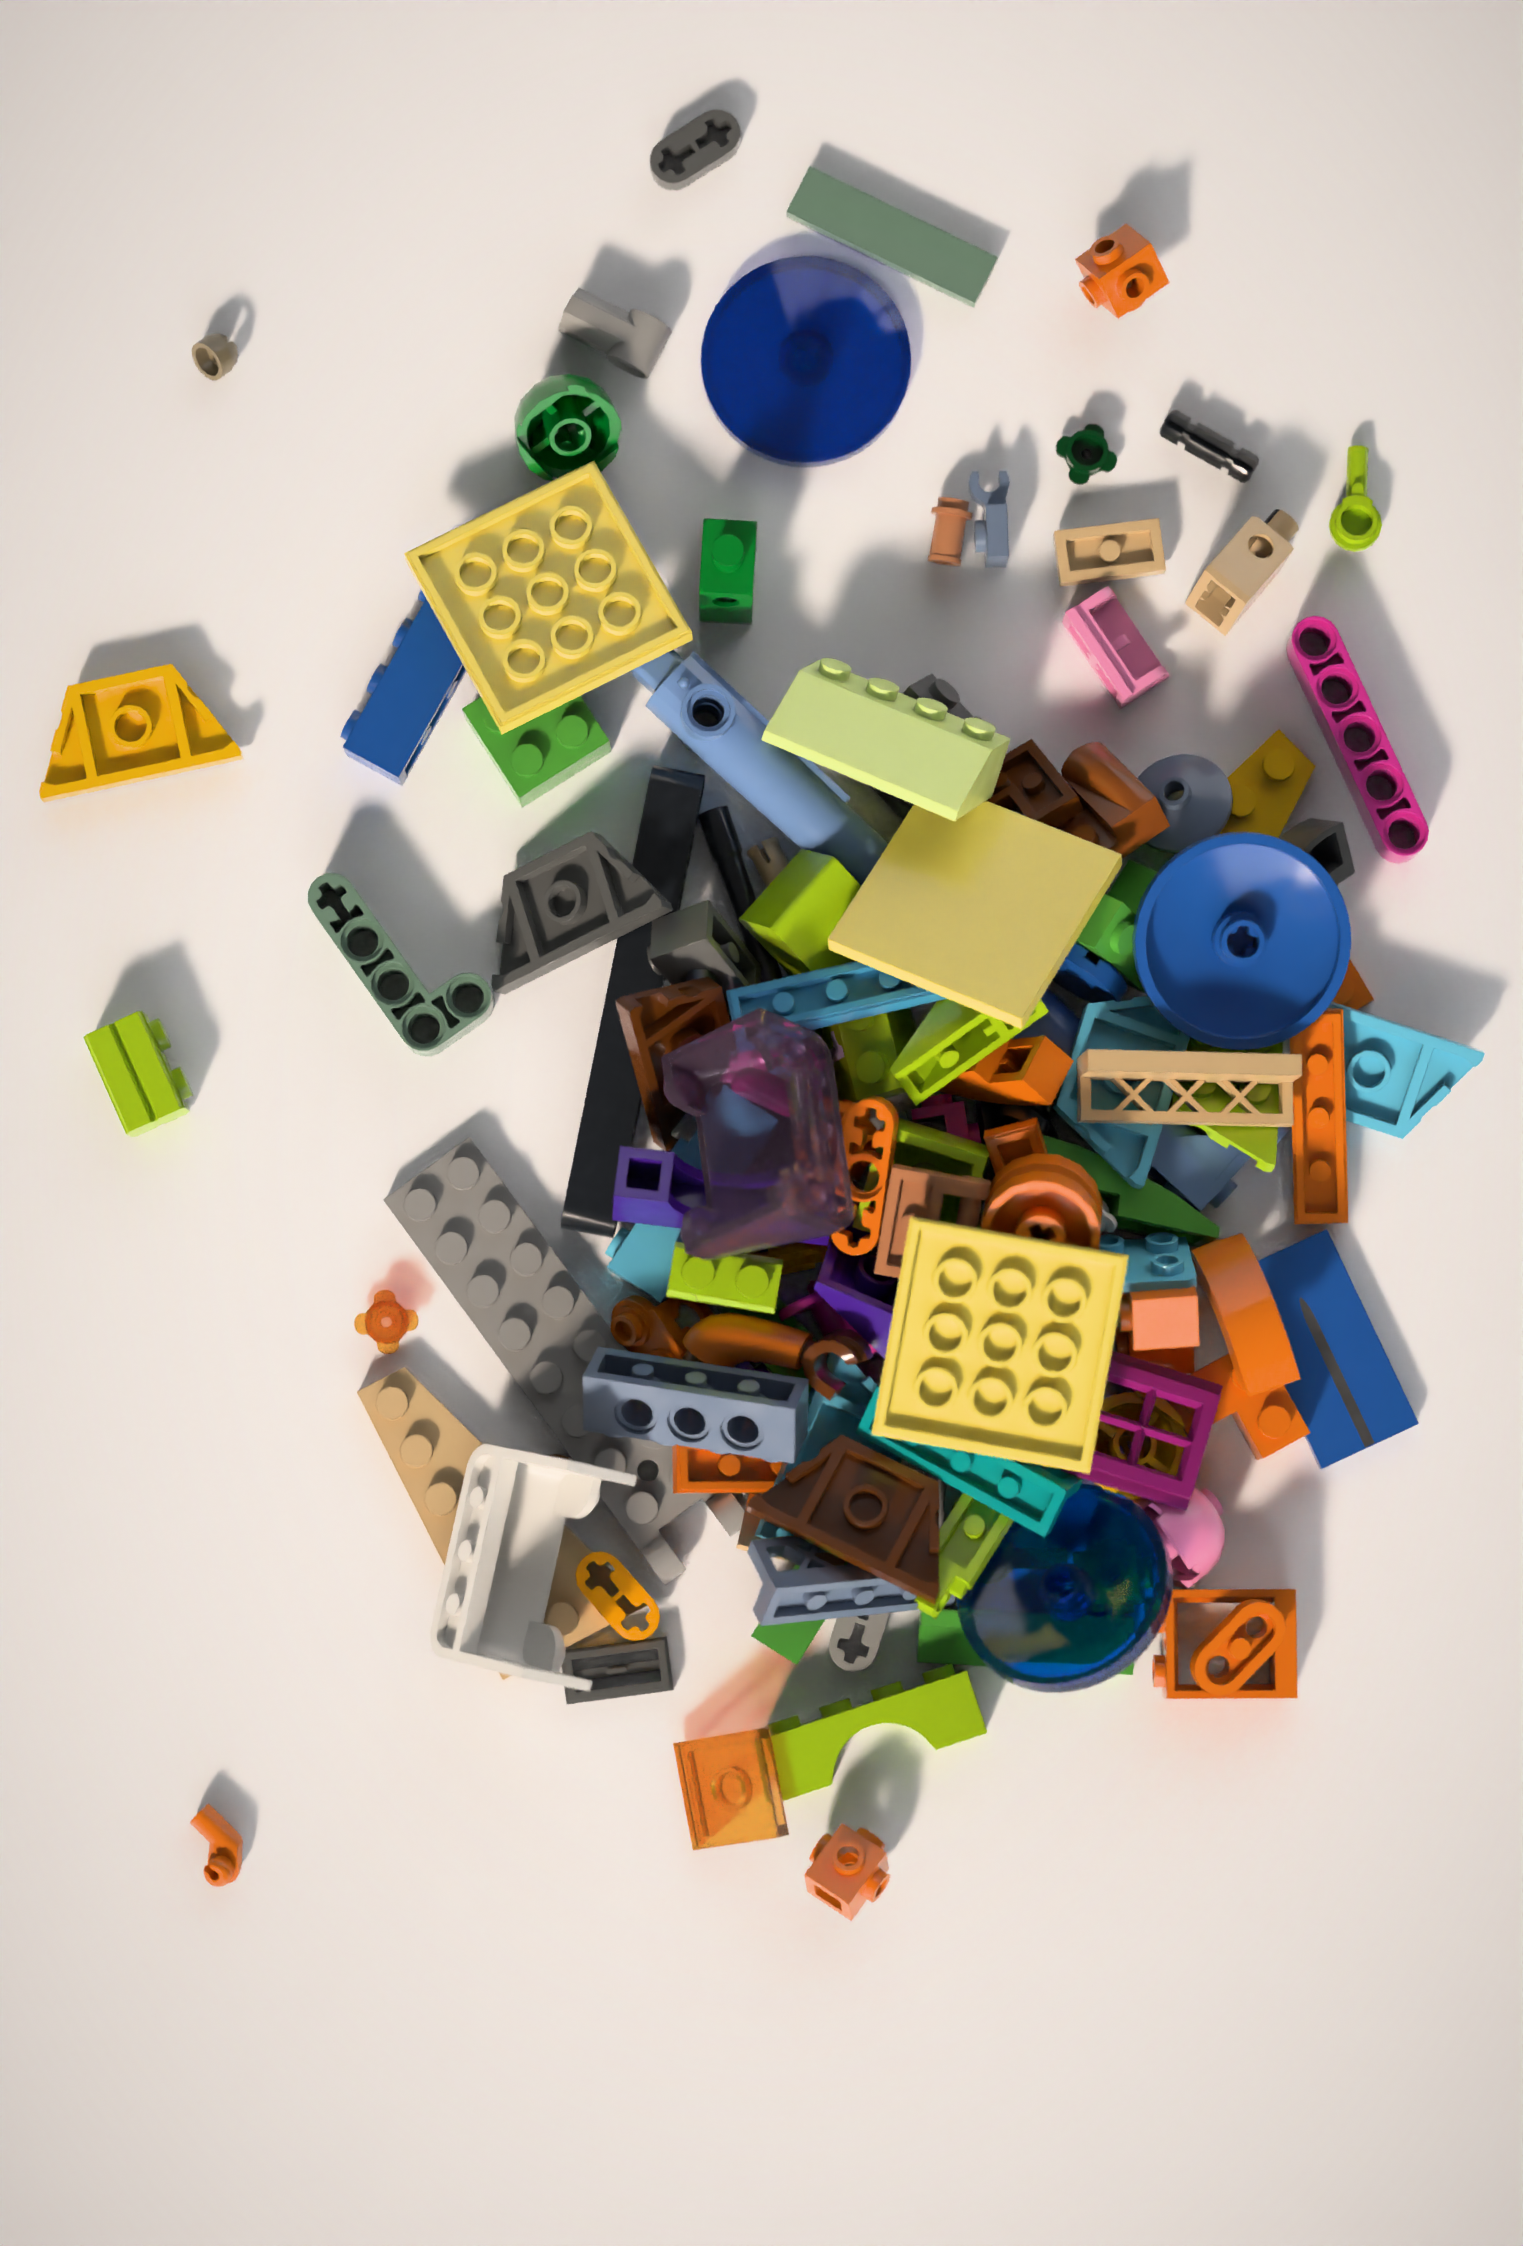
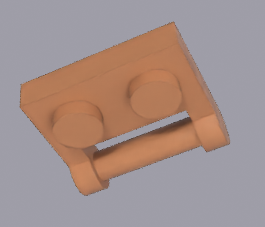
[874,1164,991,1278]

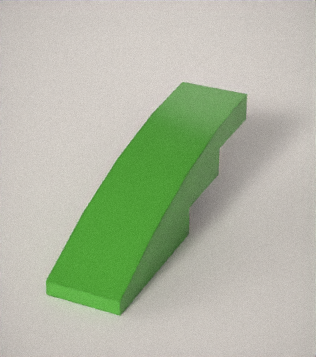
[1043,1135,1220,1247]

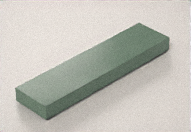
[786,166,998,308]

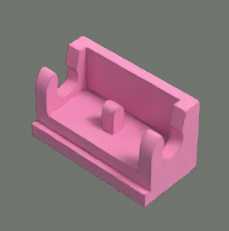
[1062,586,1170,709]

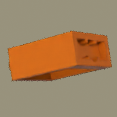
[1152,1589,1298,1699]

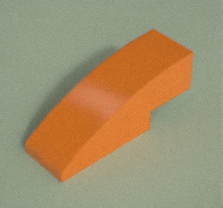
[938,1035,1074,1106]

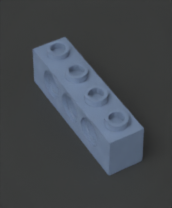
[583,1347,809,1463]

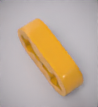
[575,1551,660,1641]

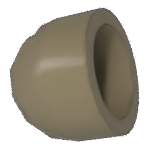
[191,333,239,380]

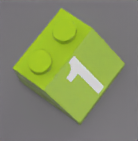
[814,1007,916,1103]

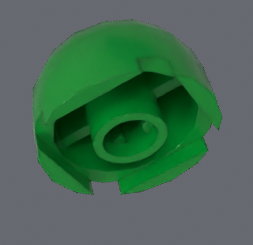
[514,374,622,481]

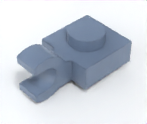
[968,471,1010,568]

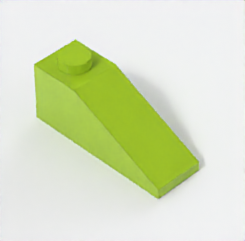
[889,999,1049,1106]

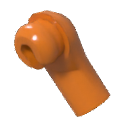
[190,1803,243,1887]

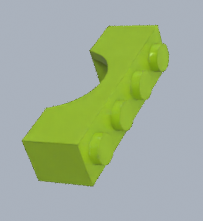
[760,1663,987,1802]

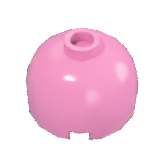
[1121,1486,1225,1589]

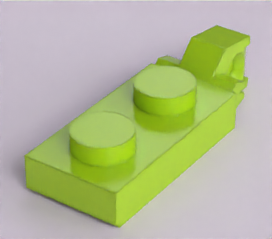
[915,1493,1014,1619]

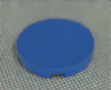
[1053,942,1128,1003]

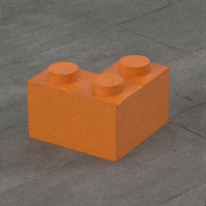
[1114,1286,1200,1374]
[1162,1353,1310,1460]

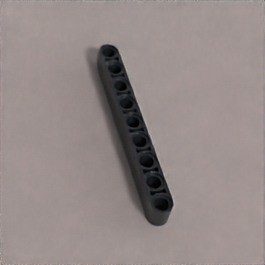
[561,765,706,1238]

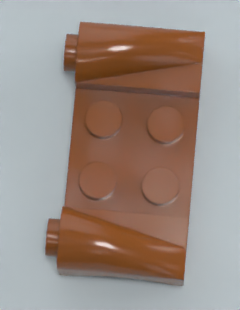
[1055,742,1170,859]

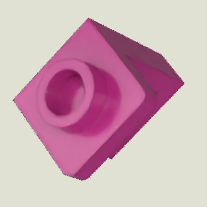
[911,1094,981,1143]

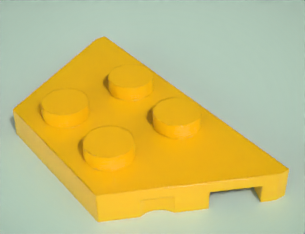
[39,663,244,802]

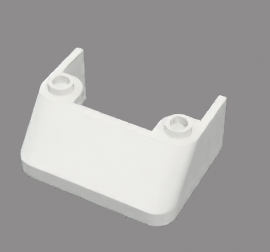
[430,1444,637,1692]

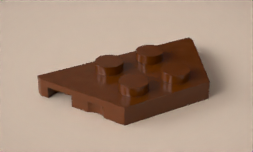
[615,976,736,1151]
[747,1435,939,1605]

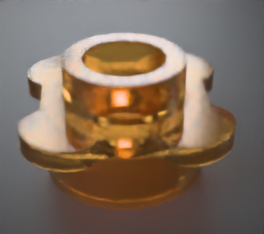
[354,1290,419,1354]

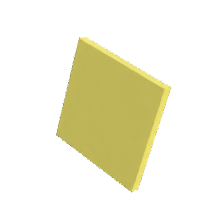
[404,461,693,734]
[828,801,1122,1029]
[872,1216,1129,1474]

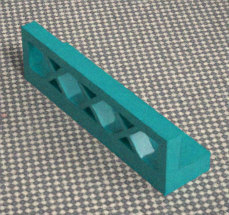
[855,1384,1084,1537]

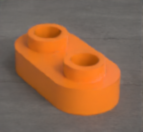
[1190,1599,1286,1696]

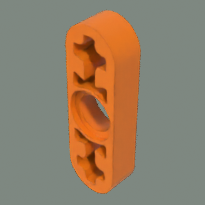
[831,1096,899,1255]

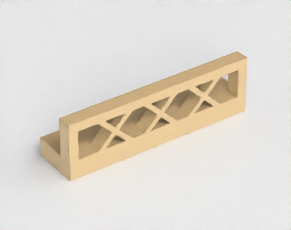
[1077,1049,1302,1127]

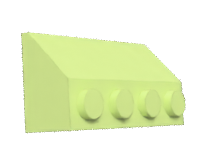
[762,658,1011,821]

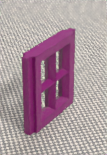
[1060,1351,1223,1511]

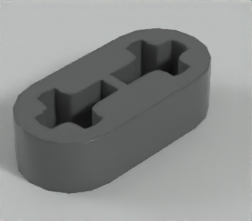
[650,110,740,190]

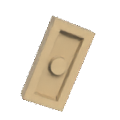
[1053,518,1166,587]

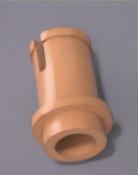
[927,497,973,566]

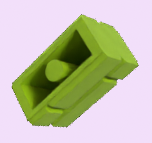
[83,1010,193,1138]
[665,1241,783,1315]

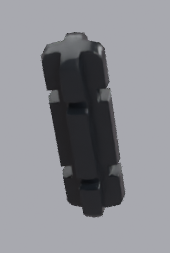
[1160,410,1259,483]

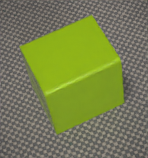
[739,849,861,976]

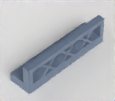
[747,1529,956,1626]

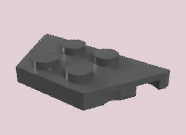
[491,831,673,995]

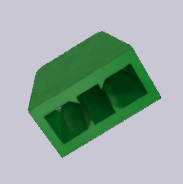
[699,518,758,625]

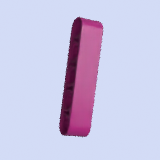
[1286,616,1429,864]

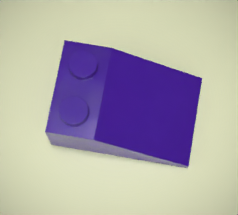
[813,1220,899,1359]

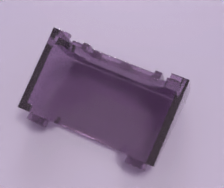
[661,1007,854,1261]

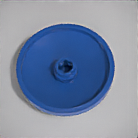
[1132,831,1351,1050]

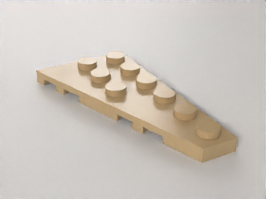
[357,1367,647,1680]

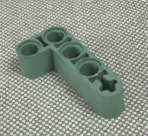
[308,873,494,1057]

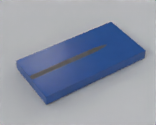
[1258,1229,1419,1469]

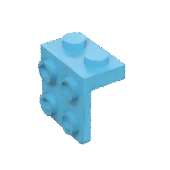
[1099,1232,1197,1293]

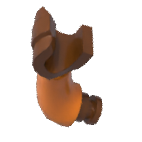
[682,1313,873,1401]

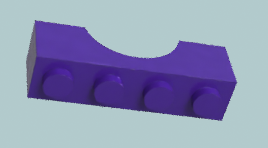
[613,1146,837,1246]

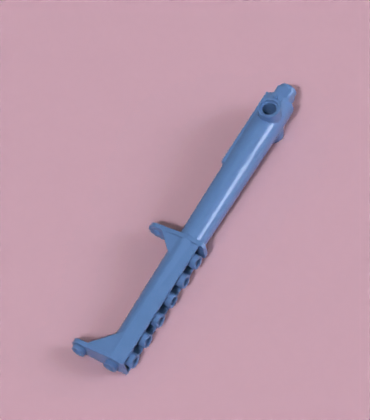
[631,650,1291,1212]

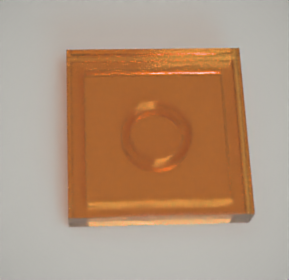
[673,1727,789,1850]

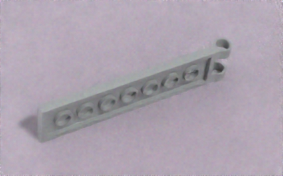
[383,1137,745,1585]

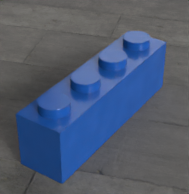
[340,590,467,786]

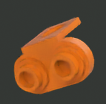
[610,1295,714,1360]

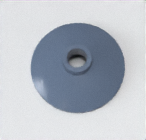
[1138,754,1233,853]

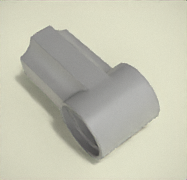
[558,287,672,379]

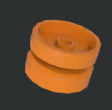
[981,1153,1103,1249]

